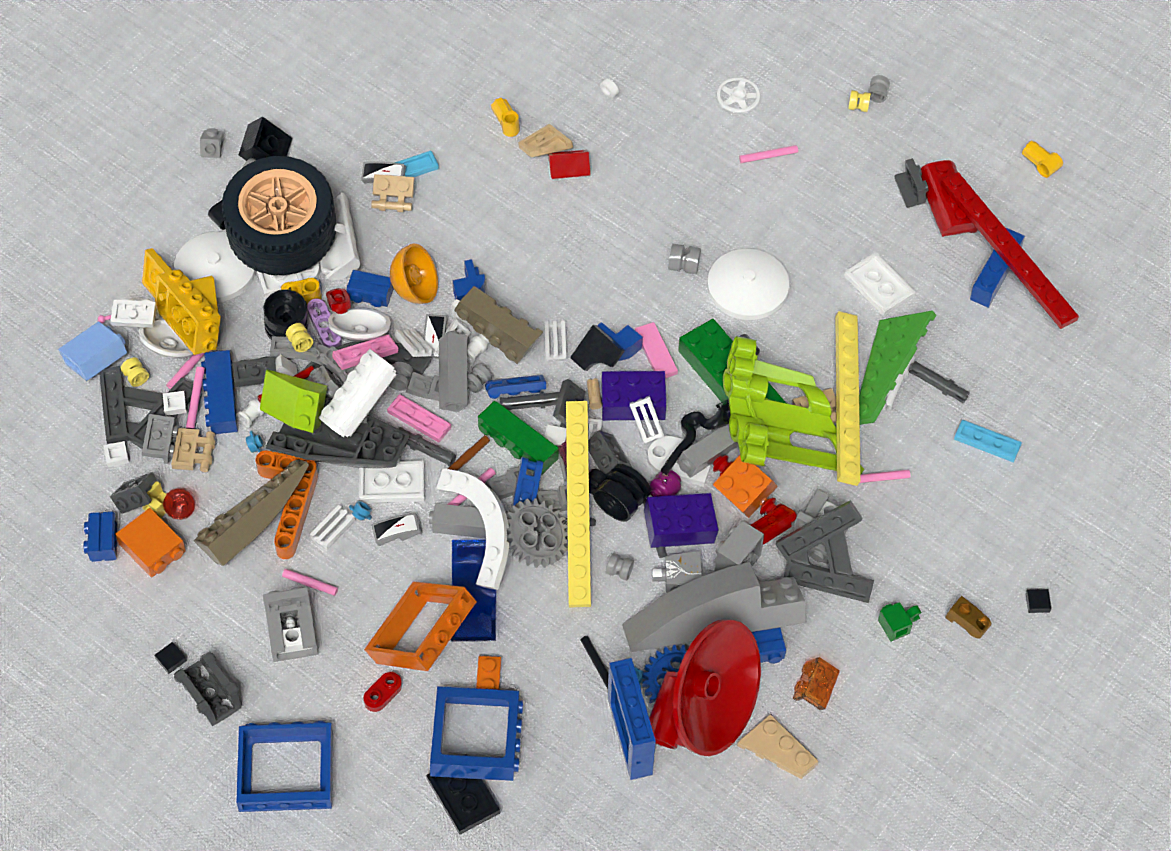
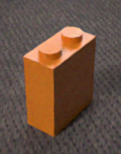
[116,508,186,578]

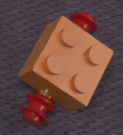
[713,455,782,518]

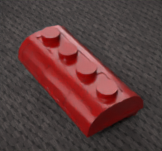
[921,160,979,237]

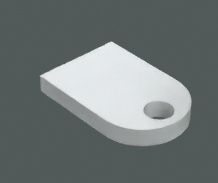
[256,262,320,298]
[648,436,711,487]

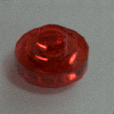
[163,487,196,520]

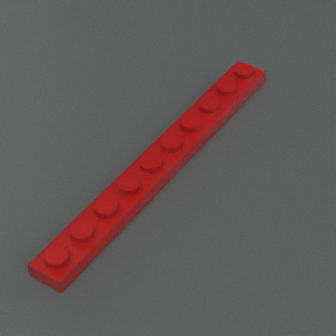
[941,172,1079,329]

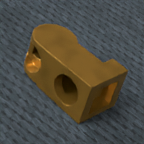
[945,596,992,639]

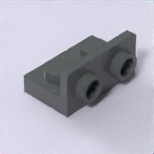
[232,356,276,387]
[553,379,586,428]
[588,430,632,476]
[110,472,157,514]

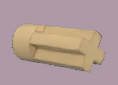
[587,378,602,410]

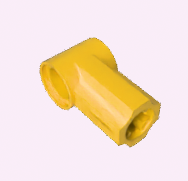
[491,98,520,137]
[1022,141,1063,178]

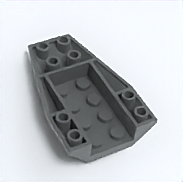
[266,396,410,468]

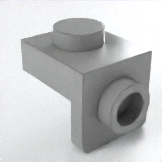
[200,128,224,158]

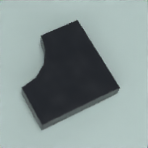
[570,325,625,371]

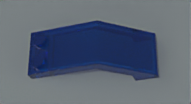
[451,539,496,642]

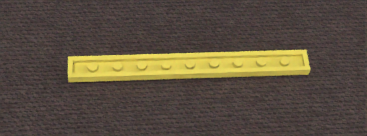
[835,311,861,486]
[566,401,591,608]

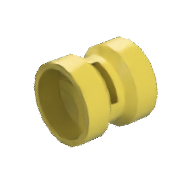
[848,90,871,112]
[286,323,313,352]
[121,357,149,387]

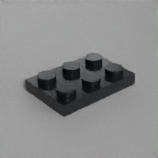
[426,754,500,835]

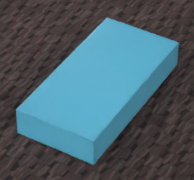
[395,151,439,177]

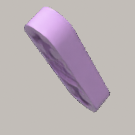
[307,299,342,348]

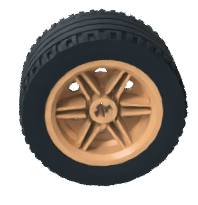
[222,156,336,275]

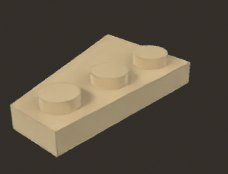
[737,715,818,779]

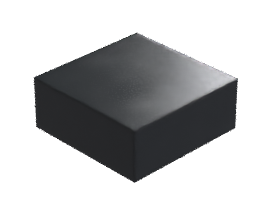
[1025,589,1052,613]
[154,642,187,674]

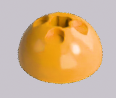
[390,243,438,304]

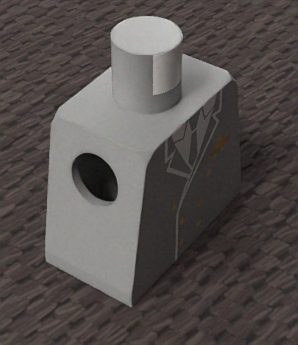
[652,551,702,593]

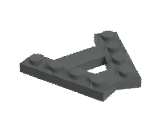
[99,366,193,449]
[776,500,874,603]

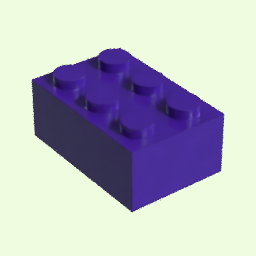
[601,371,666,421]
[644,493,719,548]

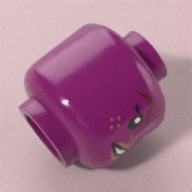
[650,470,681,497]

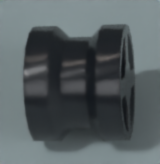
[589,469,606,495]

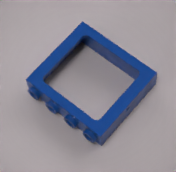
[608,658,656,780]
[430,686,523,781]
[236,721,333,812]

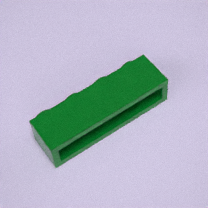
[478,400,559,475]

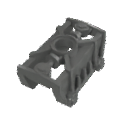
[174,652,241,726]

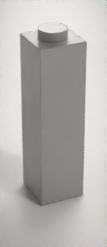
[439,331,468,412]
[677,424,739,478]
[429,503,508,538]

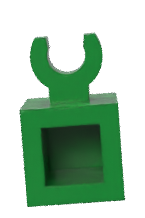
[878,602,922,642]

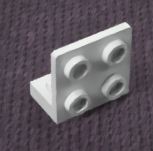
[110,298,160,328]

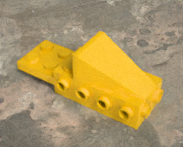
[142,248,221,355]

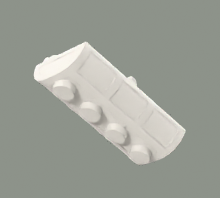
[320,193,360,280]
[319,349,397,437]

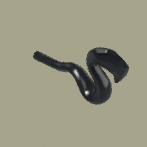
[661,400,731,475]

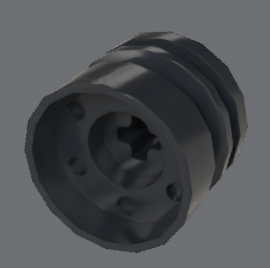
[263,290,308,340]
[593,464,651,522]

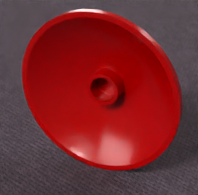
[649,619,761,756]

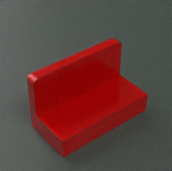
[548,149,590,179]
[751,505,797,545]

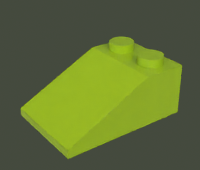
[260,369,327,433]

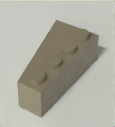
[454,286,543,364]

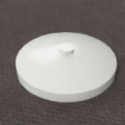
[174,232,256,302]
[707,249,789,320]

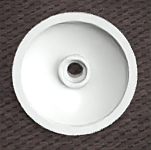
[328,308,391,342]
[138,318,193,358]

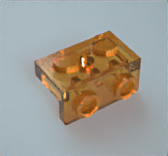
[793,657,840,711]

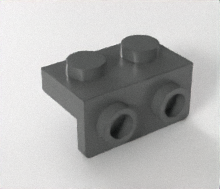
[894,158,928,208]

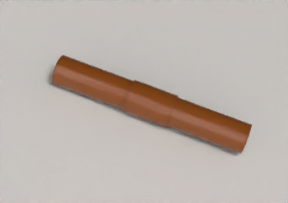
[447,435,490,471]

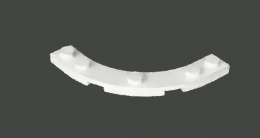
[436,468,509,590]

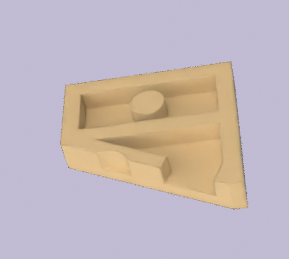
[518,124,573,157]

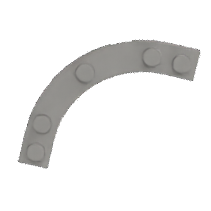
[270,336,368,423]

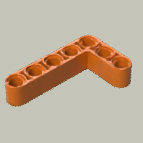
[255,451,318,559]

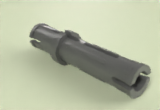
[909,361,970,403]
[500,392,559,410]
[399,427,456,467]

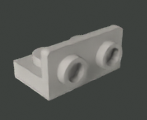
[307,365,342,398]
[142,414,178,464]

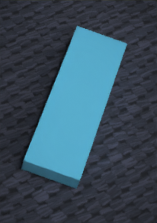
[954,420,1022,463]

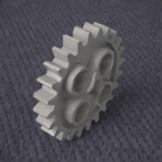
[506,499,568,568]

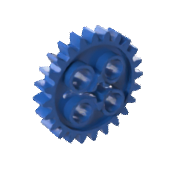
[642,645,686,703]

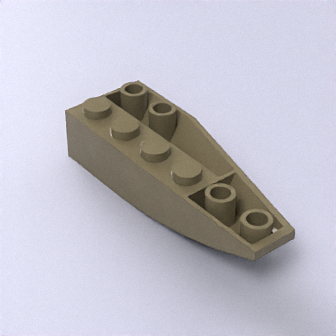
[193,459,309,566]

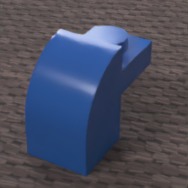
[452,259,485,301]
[597,322,643,361]

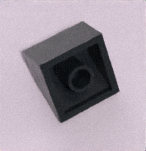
[238,116,292,161]

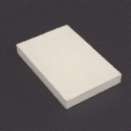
[844,252,915,316]
[359,460,424,503]

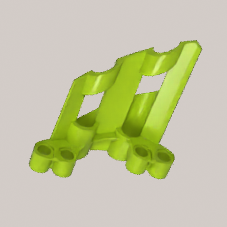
[723,336,865,474]

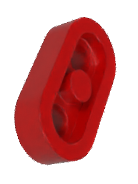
[326,288,352,314]
[363,672,402,712]

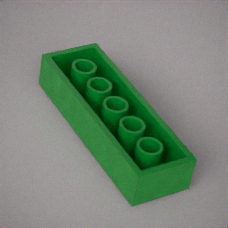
[678,318,787,404]

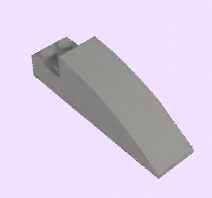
[622,562,806,652]

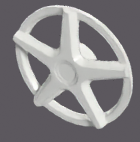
[717,78,760,113]

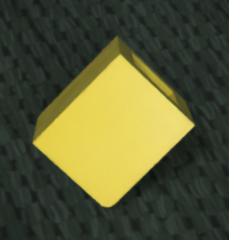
[142,481,175,518]

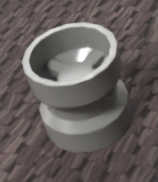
[868,75,890,103]
[389,362,413,391]
[467,364,492,393]
[606,553,634,581]

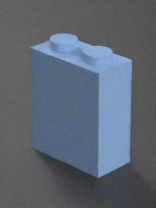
[58,321,127,381]

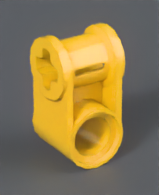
[281,278,322,304]

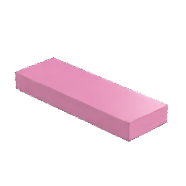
[635,322,678,378]
[332,335,398,370]
[387,394,451,442]

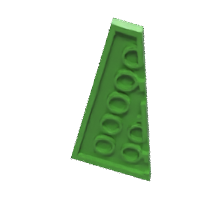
[859,310,937,425]

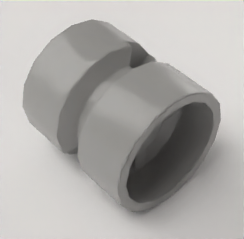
[668,244,701,274]

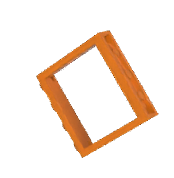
[364,582,477,671]

